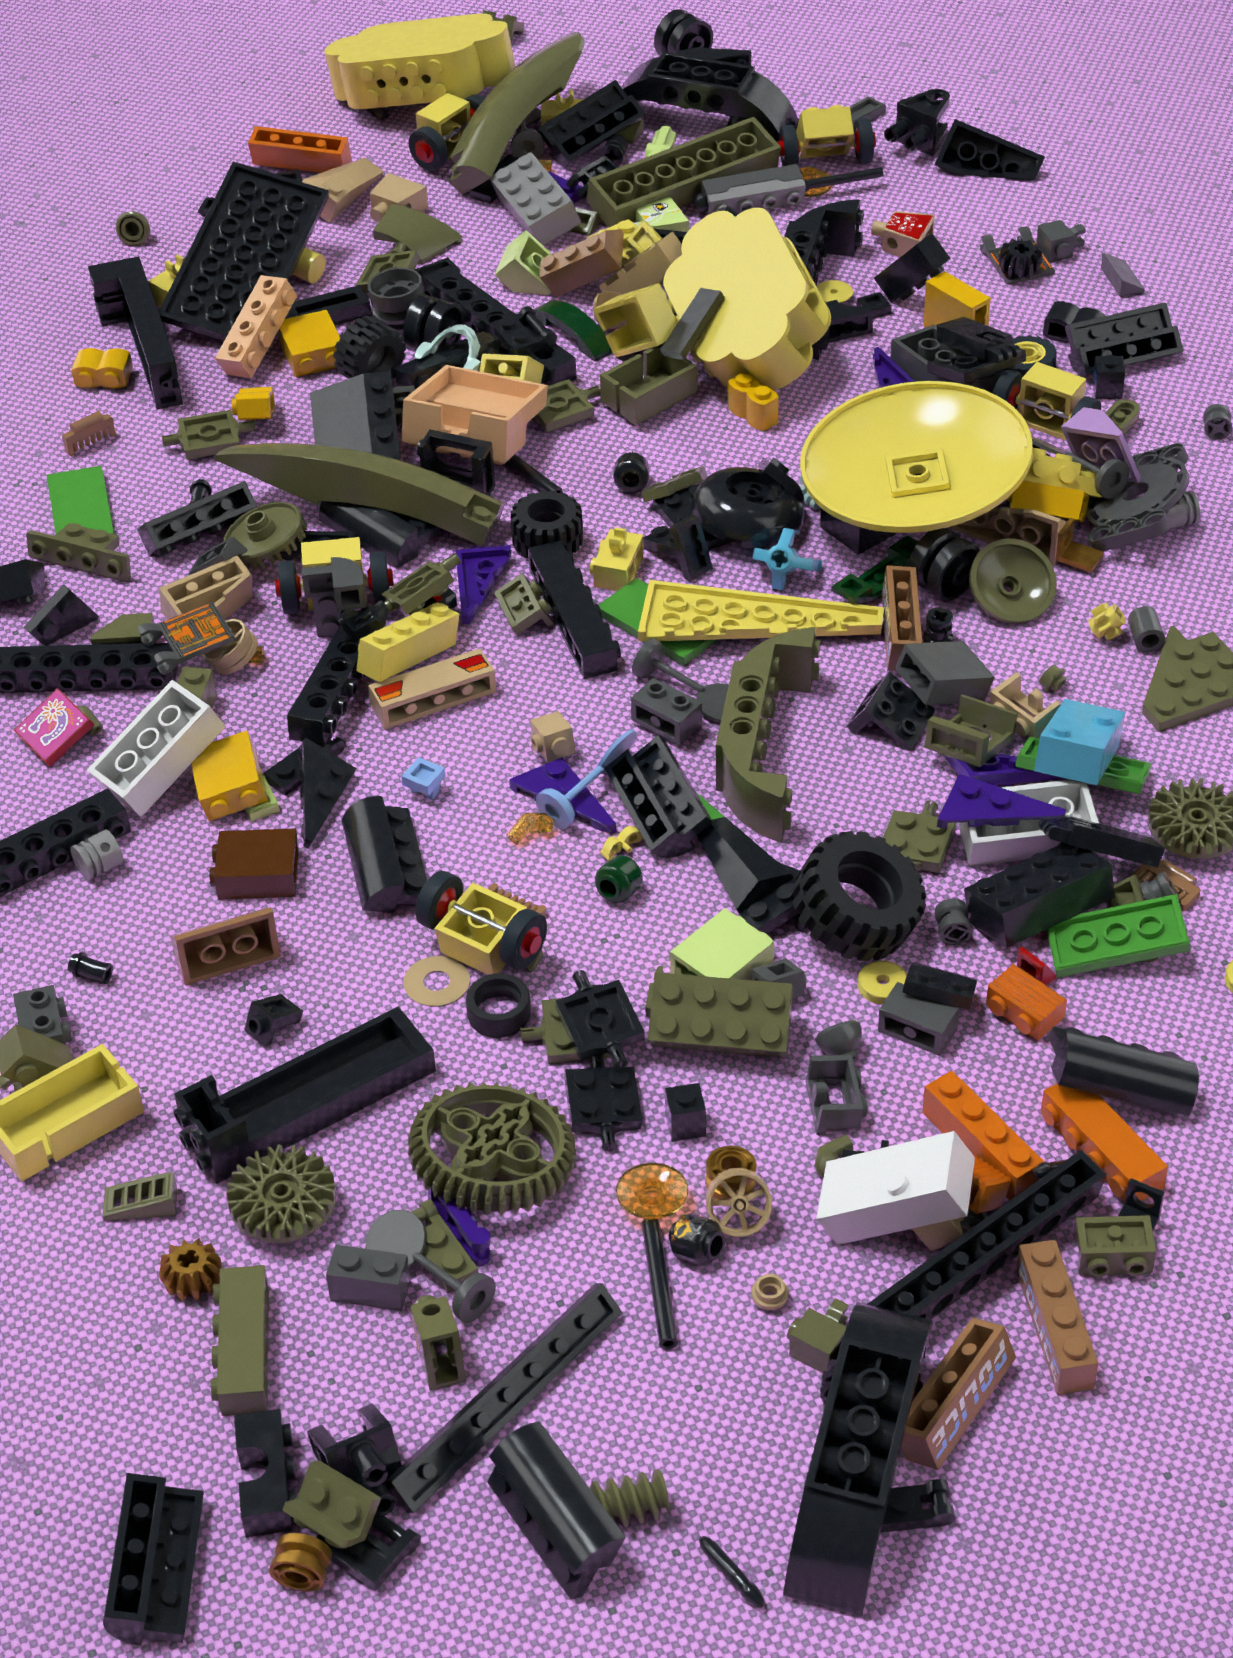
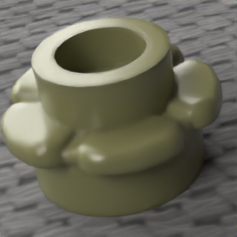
[1039,664,1067,693]

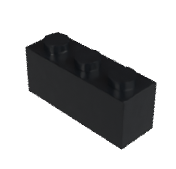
[874,233,951,303]

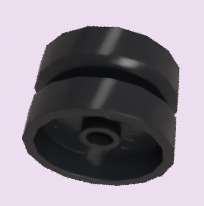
[654,9,713,56]
[403,294,464,353]
[908,528,980,602]

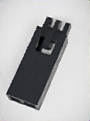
[285,285,371,325]
[936,317,1021,363]
[1038,814,1165,868]

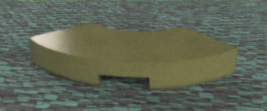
[642,466,707,502]

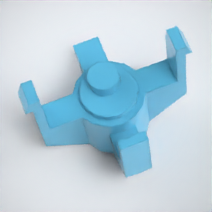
[753,528,823,591]

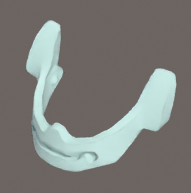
[414,324,481,371]

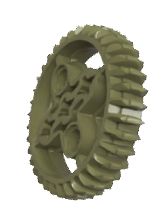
[408,1081,576,1217]

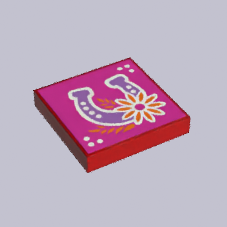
[14,688,95,767]

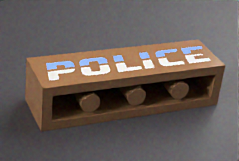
[882,566,922,671]
[1016,1239,1099,1395]
[901,1317,1016,1470]

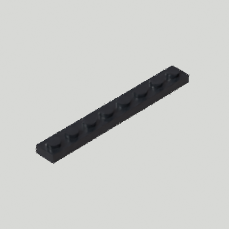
[385,1283,623,1513]

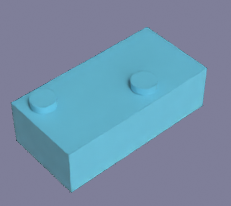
[1034,699,1126,785]

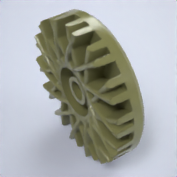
[223,502,307,570]
[1148,778,1233,859]
[226,1144,336,1243]

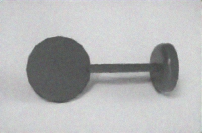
[511,107,545,159]
[1032,437,1129,499]
[632,638,729,723]
[365,1209,496,1323]

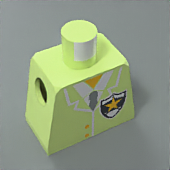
[634,197,689,232]

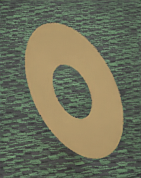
[403,956,470,1006]

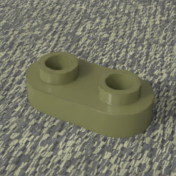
[1105,399,1140,435]

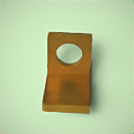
[1056,518,1104,572]

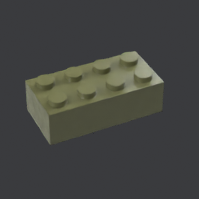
[648,972,794,1059]

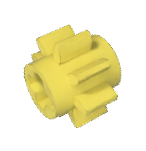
[1088,603,1126,641]

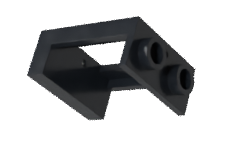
[417,429,496,496]

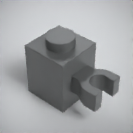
[1036,220,1086,262]

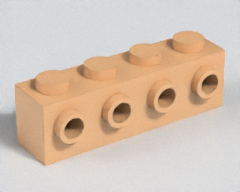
[215,275,297,378]

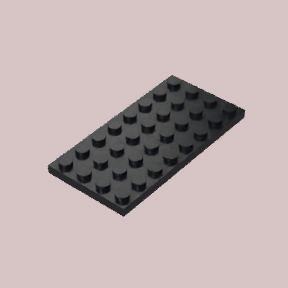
[159,161,329,341]

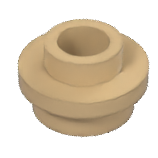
[751,1274,789,1310]

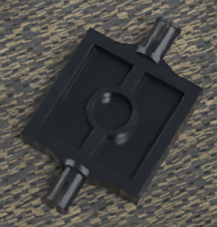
[555,970,645,1069]
[564,1054,642,1152]

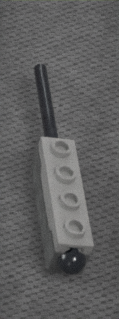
[693,164,884,215]

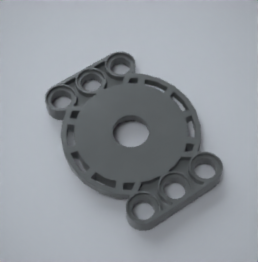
[1086,443,1190,551]

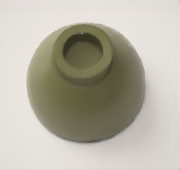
[116,211,150,246]

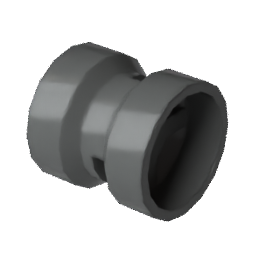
[934,898,973,945]

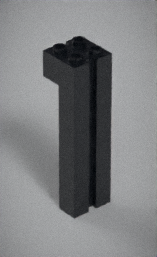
[88,256,183,410]
[173,1006,436,1184]

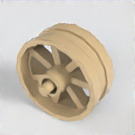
[201,619,258,675]
[706,1168,772,1237]

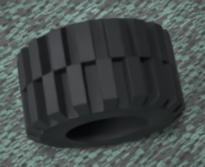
[333,316,406,379]
[510,490,583,558]

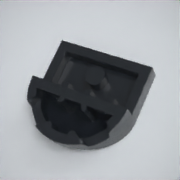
[757,457,804,505]
[902,963,977,1010]

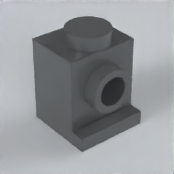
[752,959,807,999]

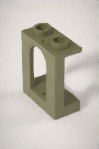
[924,694,1018,767]

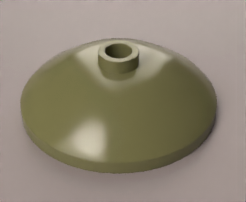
[969,539,1057,624]

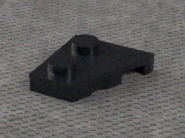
[23,584,99,646]

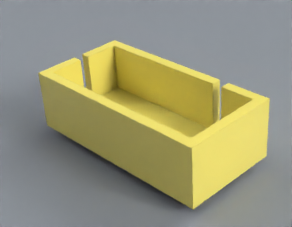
[0,1044,144,1182]

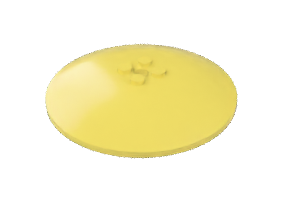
[800,381,1033,533]

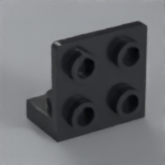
[846,672,935,750]

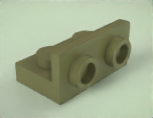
[494,573,554,635]
[1075,1215,1156,1277]
[283,1460,381,1548]

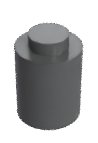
[1128,606,1165,652]

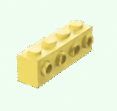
[356,603,460,682]

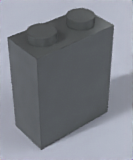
[895,641,995,705]

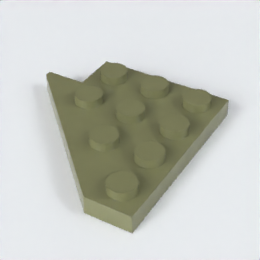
[1142,625,1233,732]

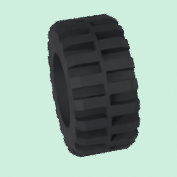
[792,831,926,961]

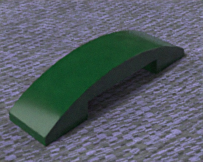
[533,300,613,361]
[831,535,918,604]

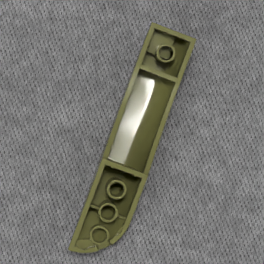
[448,32,585,194]
[214,443,504,546]

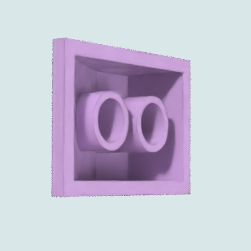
[1061,407,1142,483]

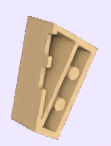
[599,232,682,294]
[159,555,253,621]

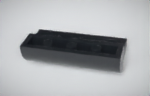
[537,80,646,166]
[1065,302,1184,376]
[319,501,438,568]
[604,735,713,858]
[342,796,427,913]
[1048,1026,1199,1116]
[487,1421,626,1599]
[103,1473,204,1646]

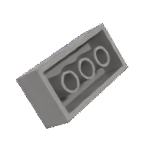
[490,152,581,246]

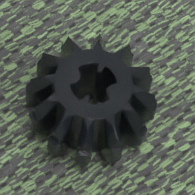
[998,238,1043,280]

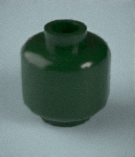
[595,855,643,903]

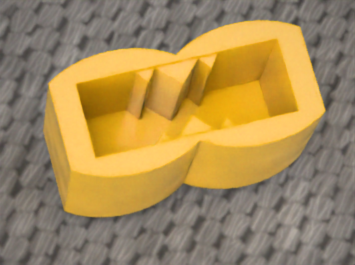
[71,348,133,389]
[728,373,779,431]
[232,387,275,420]

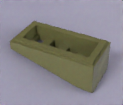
[103,1172,177,1221]

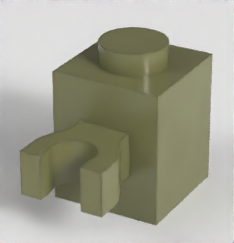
[787,1298,848,1374]

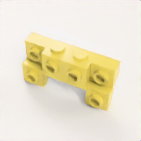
[1024,448,1102,498]

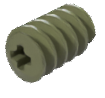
[590,1469,670,1527]

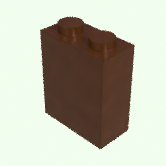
[209,828,299,900]

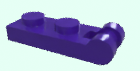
[428,1189,491,1267]

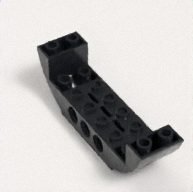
[622,51,798,142]
[784,199,864,360]
[783,1302,933,1617]

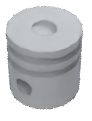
[1166,490,1200,529]
[70,829,124,880]

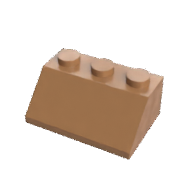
[539,229,624,297]
[170,907,281,986]

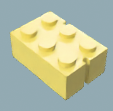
[593,283,678,358]

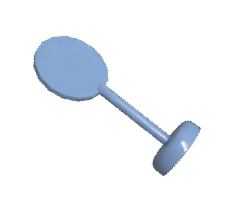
[536,729,637,829]

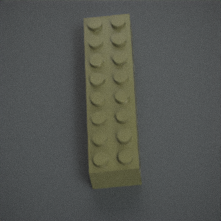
[586,117,781,228]

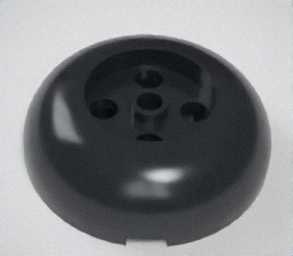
[691,467,804,549]

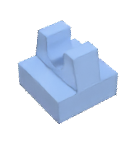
[401,757,446,800]

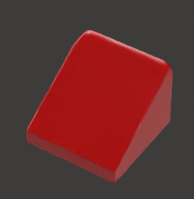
[1017,946,1056,985]

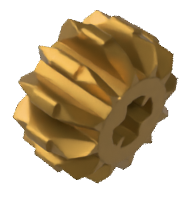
[159,1238,222,1302]

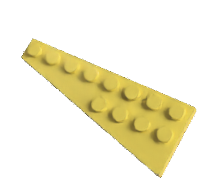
[637,580,884,642]

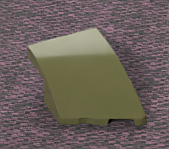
[373,204,462,264]

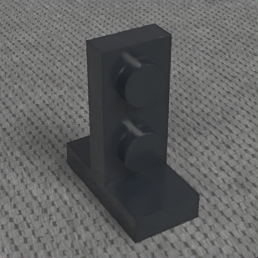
[643,515,713,581]

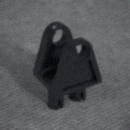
[884,89,950,156]
[307,1403,402,1517]

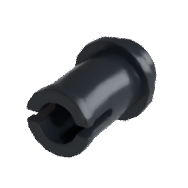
[189,479,212,504]
[68,952,113,984]

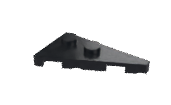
[300,737,357,848]

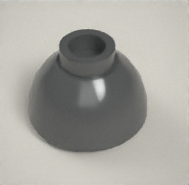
[815,1020,862,1060]

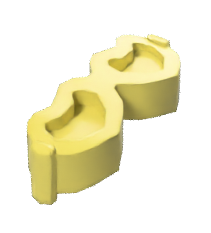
[600,826,643,860]

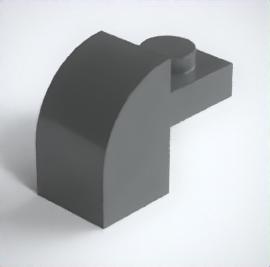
[301,557,367,611]

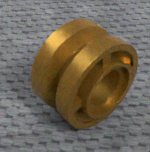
[705,1145,757,1199]
[269,1533,332,1592]

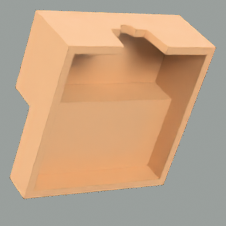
[402,365,548,465]

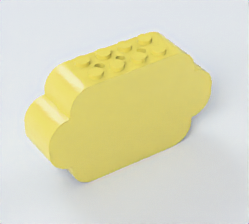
[324,14,516,109]
[663,208,831,390]

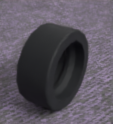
[466,973,531,1038]

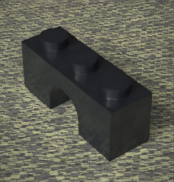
[234,1409,297,1538]

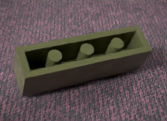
[211,1265,269,1416]

